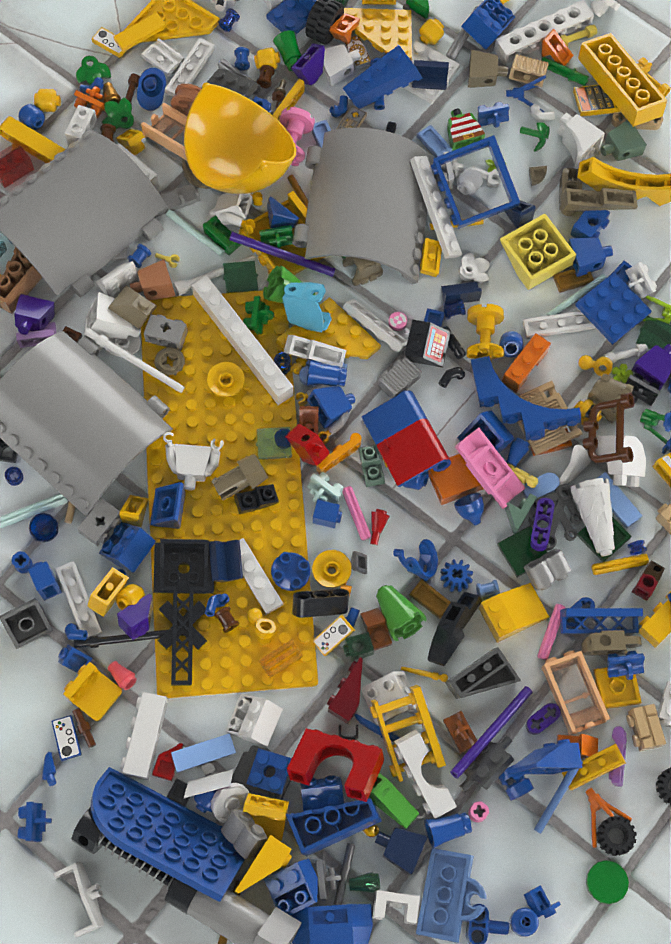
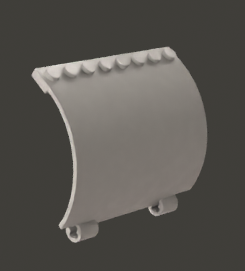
[292,128,434,284]
[0,130,167,298]
[0,331,173,517]

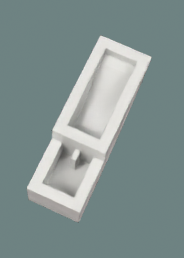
[283,335,347,368]

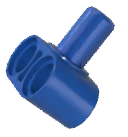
[466,904,509,944]

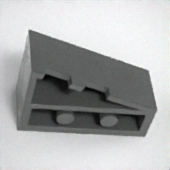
[445,647,521,699]

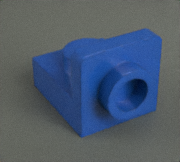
[58,644,93,673]

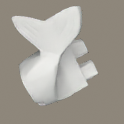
[559,436,646,487]

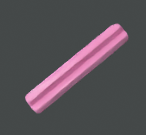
[342,486,371,540]
[537,604,565,660]

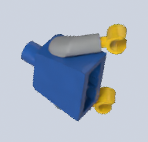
[296,384,355,444]

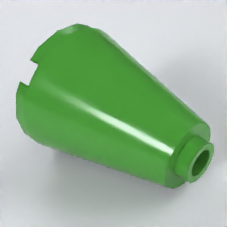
[263,265,315,303]
[376,585,427,641]

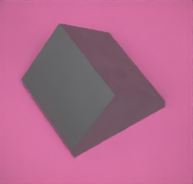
[0,598,53,649]

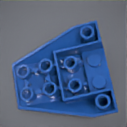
[291,904,373,944]

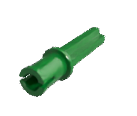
[541,57,590,86]

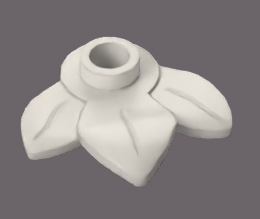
[459,253,490,283]

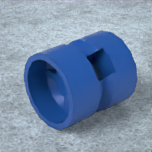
[498,765,534,801]

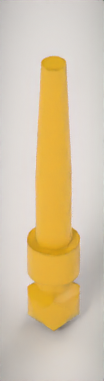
[401,666,448,682]

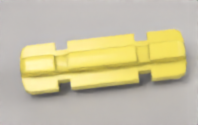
[507,463,538,488]

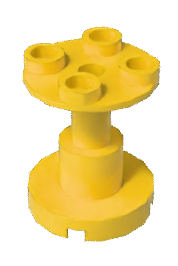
[467,304,504,362]

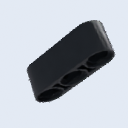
[292,589,349,618]

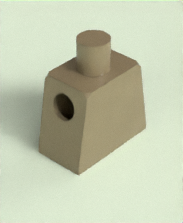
[468,50,508,88]

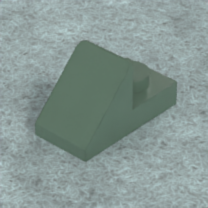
[505,494,537,534]

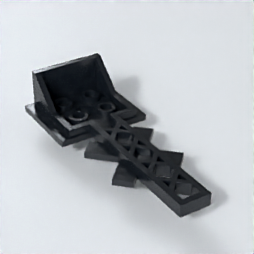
[153,539,214,686]

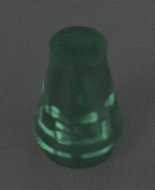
[349,872,380,893]

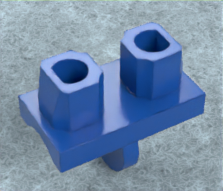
[478,102,510,128]
[607,651,645,680]
[18,802,52,842]

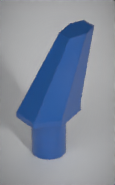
[42,752,57,786]

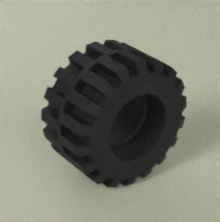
[305,0,344,45]

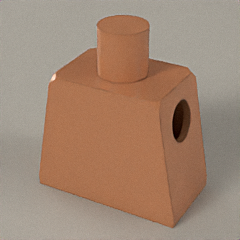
[130,260,176,301]

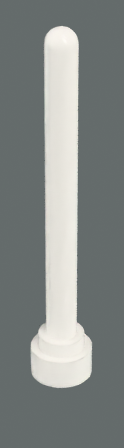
[173,255,256,296]

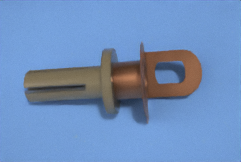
[272,79,287,108]

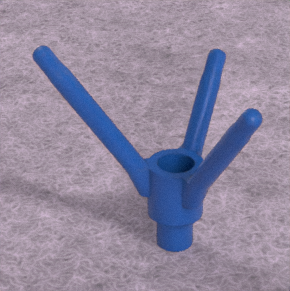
[506,75,546,112]

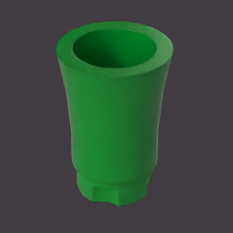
[273,30,302,71]

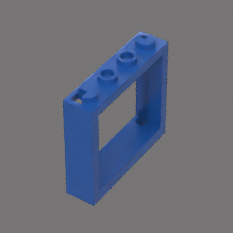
[431,135,520,229]

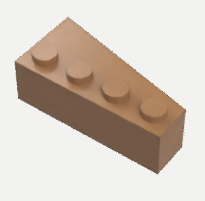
[0,247,42,314]

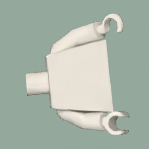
[163,432,224,490]

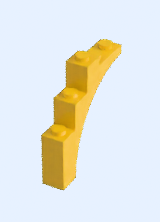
[577,157,671,206]

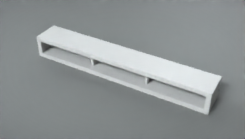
[192,276,294,405]

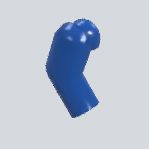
[65,623,88,640]

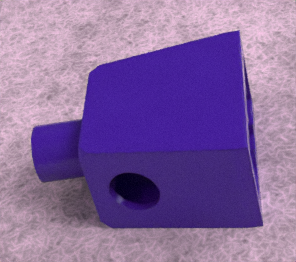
[14,294,55,335]
[632,344,671,391]

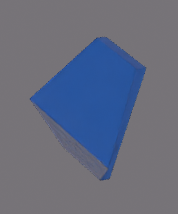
[267,196,299,229]

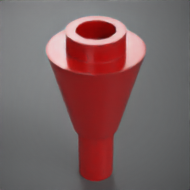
[370,509,390,546]

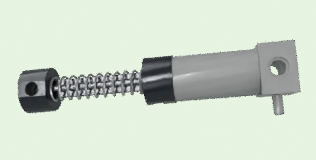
[71,807,301,944]

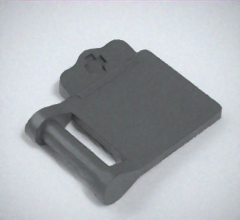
[231,745,291,800]

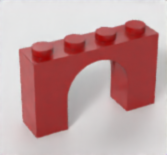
[287,728,385,802]

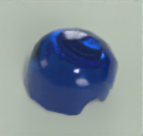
[29,513,58,543]

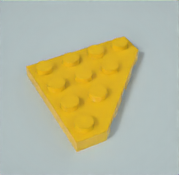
[124,0,220,43]
[344,8,412,61]
[276,297,381,359]

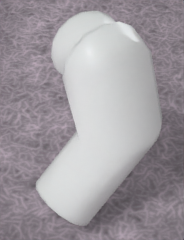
[530,104,555,122]

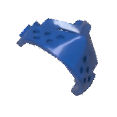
[393,539,438,581]

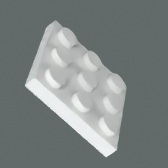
[402,40,460,104]

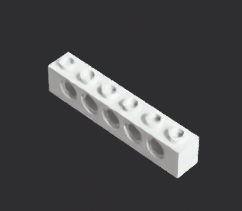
[494,0,594,65]

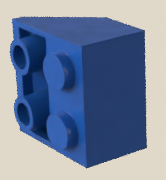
[99,522,156,573]
[264,858,318,916]

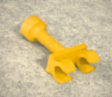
[637,57,671,97]

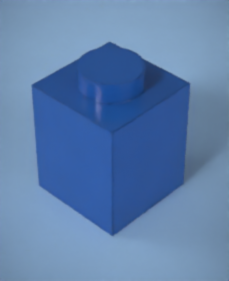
[313,500,343,528]

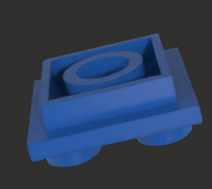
[246,748,292,795]

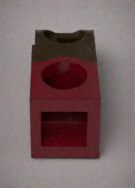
[632,560,665,601]

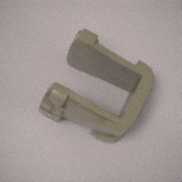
[342,257,383,286]
[587,374,634,423]

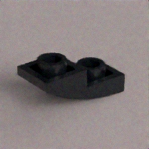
[234,484,279,514]

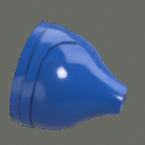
[454,493,484,525]

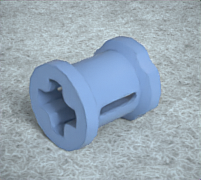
[476,580,500,600]

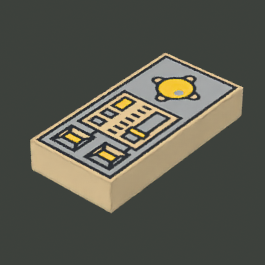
[337,105,367,129]

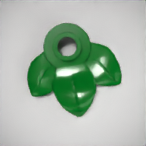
[76,56,111,85]
[102,97,134,129]

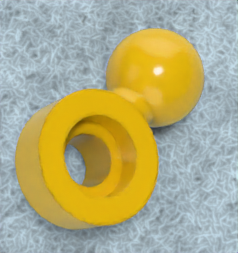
[578,355,613,376]
[247,608,276,639]

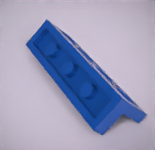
[560,608,643,634]

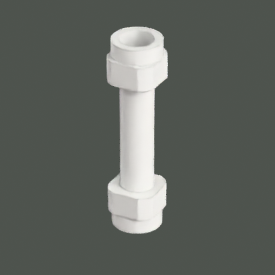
[603,344,649,364]

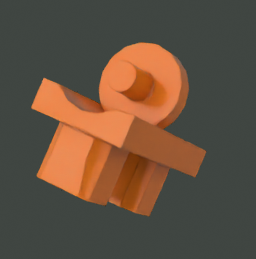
[74,86,105,118]

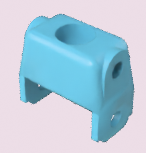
[282,282,332,333]

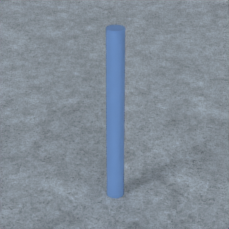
[534,761,583,834]

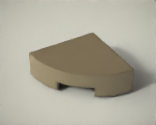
[529,166,547,186]

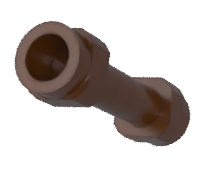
[125,73,140,105]

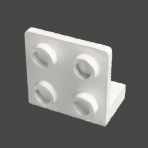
[96,262,139,298]
[361,671,416,725]

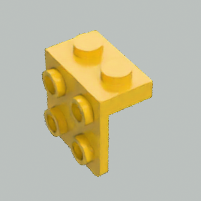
[63,662,122,721]

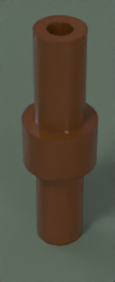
[72,708,96,748]

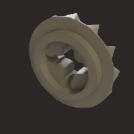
[155,347,185,376]

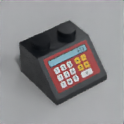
[405,319,451,368]

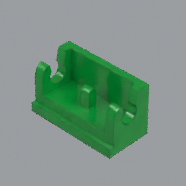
[203,215,241,256]

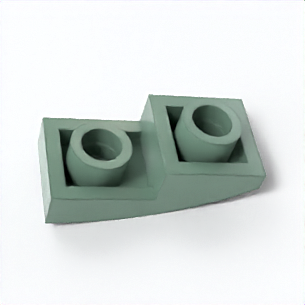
[358,445,385,487]

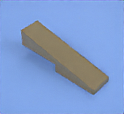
[561,188,638,211]

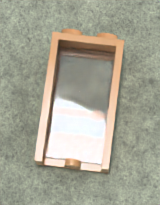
[141,103,187,161]
[541,650,610,735]

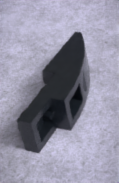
[427,592,482,666]

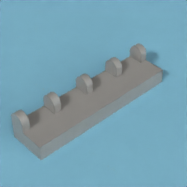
[154,184,200,218]

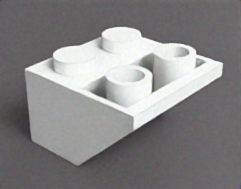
[225,694,283,747]

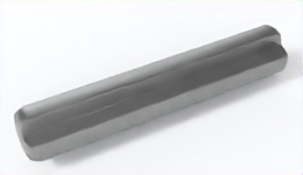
[218,59,261,94]

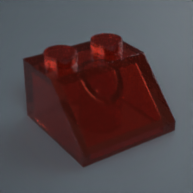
[0,143,34,188]

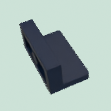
[412,60,449,90]
[441,281,482,306]
[209,540,243,582]

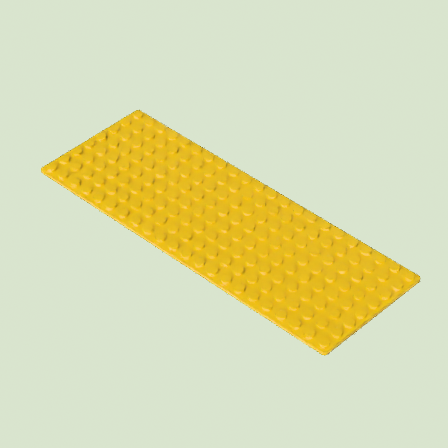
[141,290,318,698]

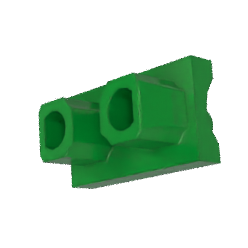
[259,225,293,248]
[243,296,274,335]

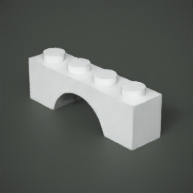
[394,730,457,819]

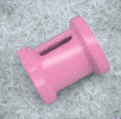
[468,802,489,823]

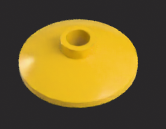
[207,362,245,397]
[312,550,352,588]

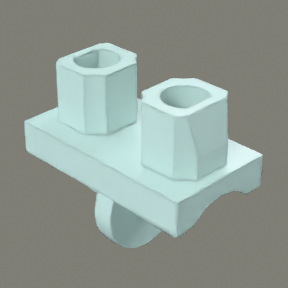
[307,472,344,504]

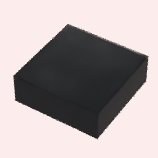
[167,778,190,807]

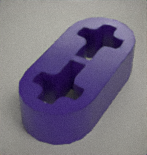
[526,703,561,735]

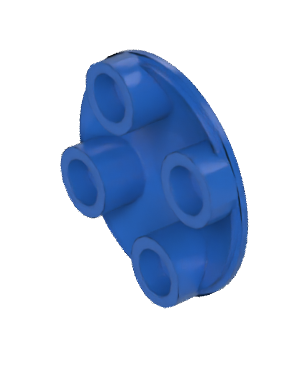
[271,552,310,591]

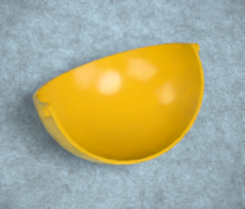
[184,82,296,194]

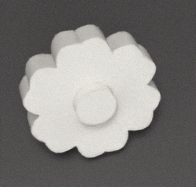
[590,0,620,17]

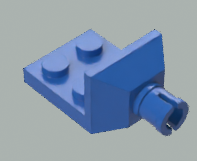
[266,0,317,34]

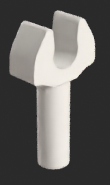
[471,166,501,188]

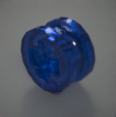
[4,467,24,486]
[627,540,647,555]

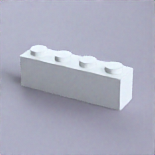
[120,692,169,780]

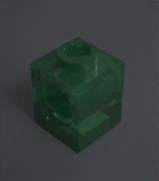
[343,632,375,661]

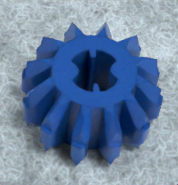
[440,559,473,593]

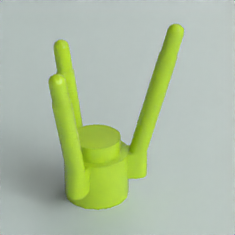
[642,296,671,324]

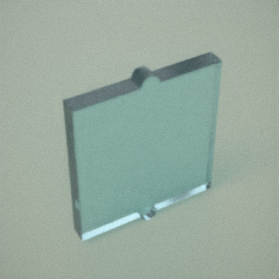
[256,427,292,460]

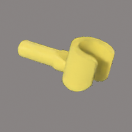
[155,253,180,268]

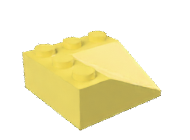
[500,214,576,290]

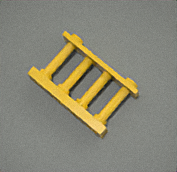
[370,685,446,782]

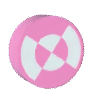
[388,312,407,331]

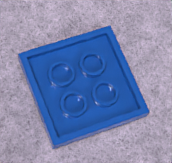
[575,272,652,345]

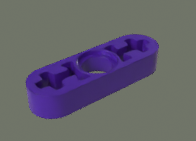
[530,498,555,551]

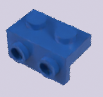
[300,775,344,811]

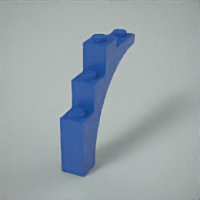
[471,356,581,441]

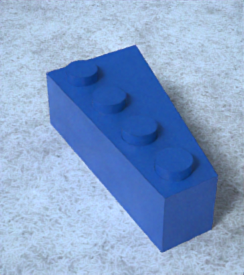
[343,45,423,109]

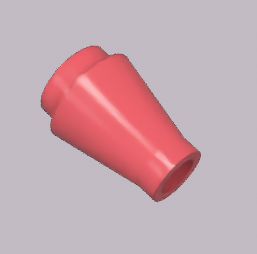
[108,661,137,690]

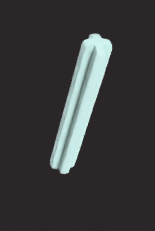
[0,493,67,529]

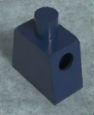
[375,828,428,876]

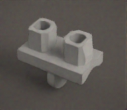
[312,859,342,900]

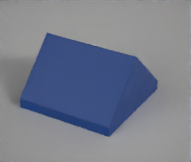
[150,482,186,529]

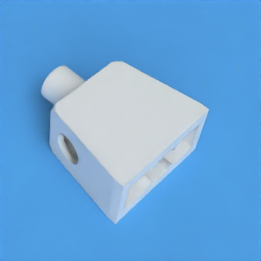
[323,44,361,86]

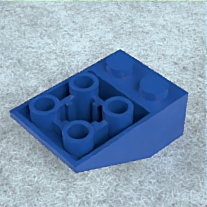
[461,0,515,50]

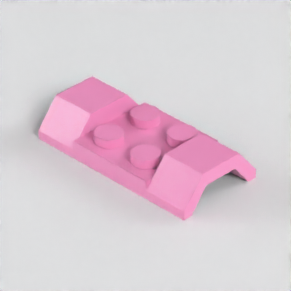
[455,428,525,509]

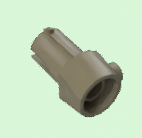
[212,454,268,501]

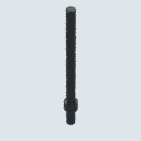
[74,629,184,648]

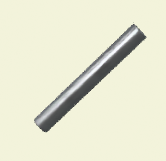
[333,843,355,905]

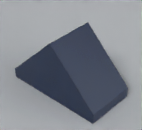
[504,200,536,229]

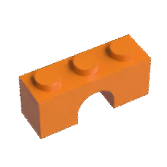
[502,333,551,393]

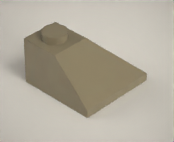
[108,285,157,329]

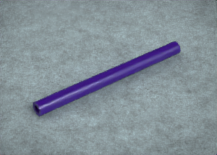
[229,231,335,277]
[450,686,533,779]

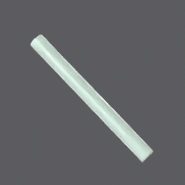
[166,210,225,256]
[547,274,607,316]

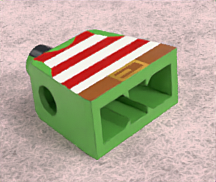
[447,108,485,151]

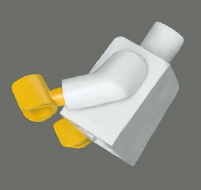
[209,192,263,234]

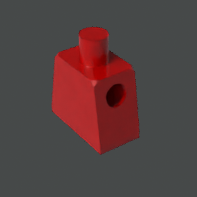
[285,424,330,466]

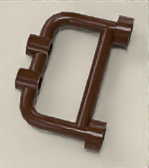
[582,393,635,463]

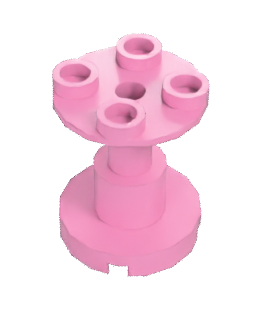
[280,107,315,166]

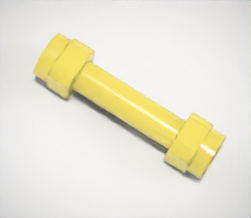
[560,24,597,46]

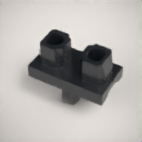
[625,373,660,406]

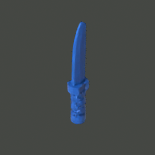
[354,713,401,742]

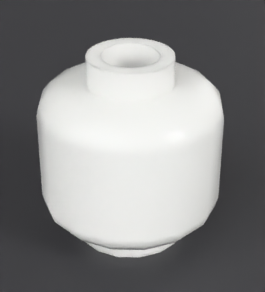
[456,168,483,195]

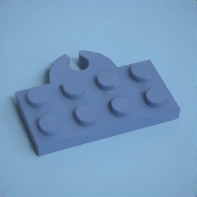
[416,848,487,943]

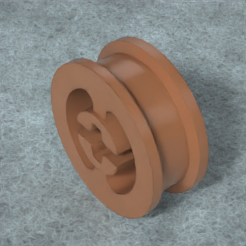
[171,84,202,116]

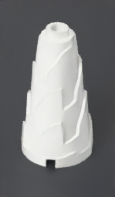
[570,478,615,556]

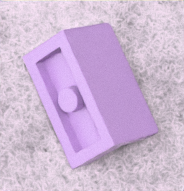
[16,322,56,348]

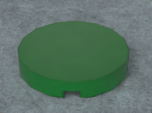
[586,860,629,904]

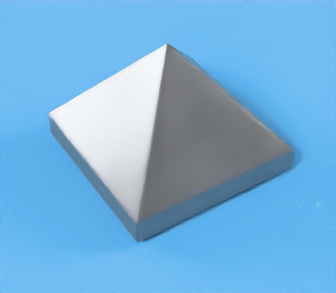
[350,551,367,574]

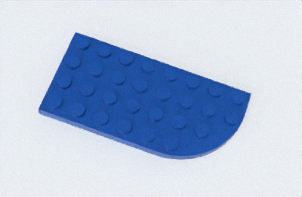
[90,767,246,902]

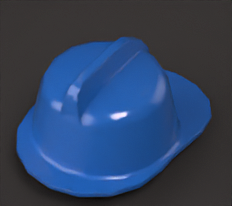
[137,68,166,111]

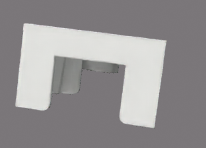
[372,890,420,925]

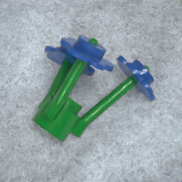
[640,409,671,454]

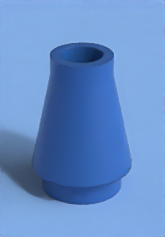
[506,438,530,467]

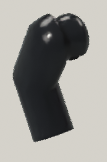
[438,367,465,388]

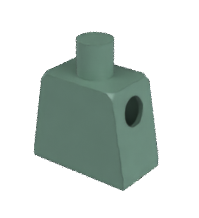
[600,120,647,161]

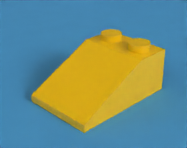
[479,583,549,643]
[233,835,292,895]

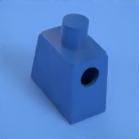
[568,237,613,277]

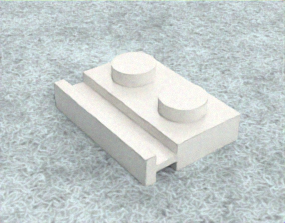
[142,38,184,77]

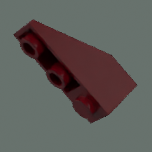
[327,657,363,724]

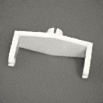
[53,862,104,938]

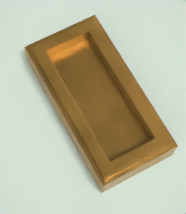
[553,269,594,293]
[409,579,451,619]

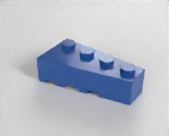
[286,798,382,857]

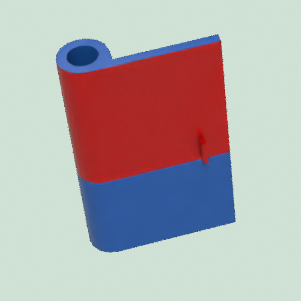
[361,390,451,487]

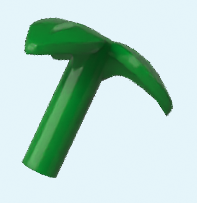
[520,122,550,152]

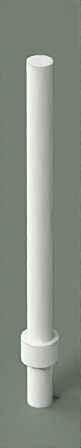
[84,328,185,393]

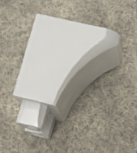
[557,113,604,169]
[84,292,141,340]

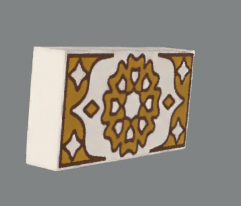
[343,35,371,70]

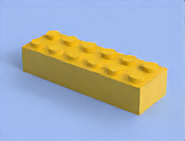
[578,33,667,127]

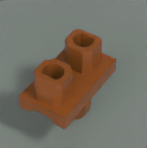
[443,711,477,753]

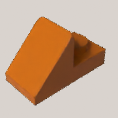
[329,13,360,44]
[542,29,574,66]
[557,734,598,758]

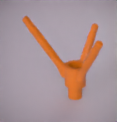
[585,788,632,848]

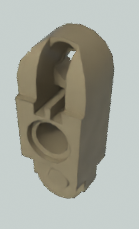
[559,167,583,216]
[581,630,642,656]

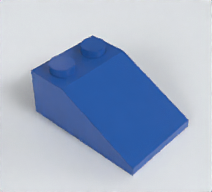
[508,739,582,775]

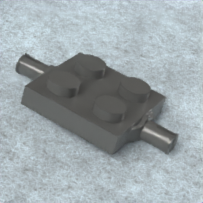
[459,735,514,792]

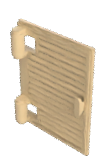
[517,381,582,455]

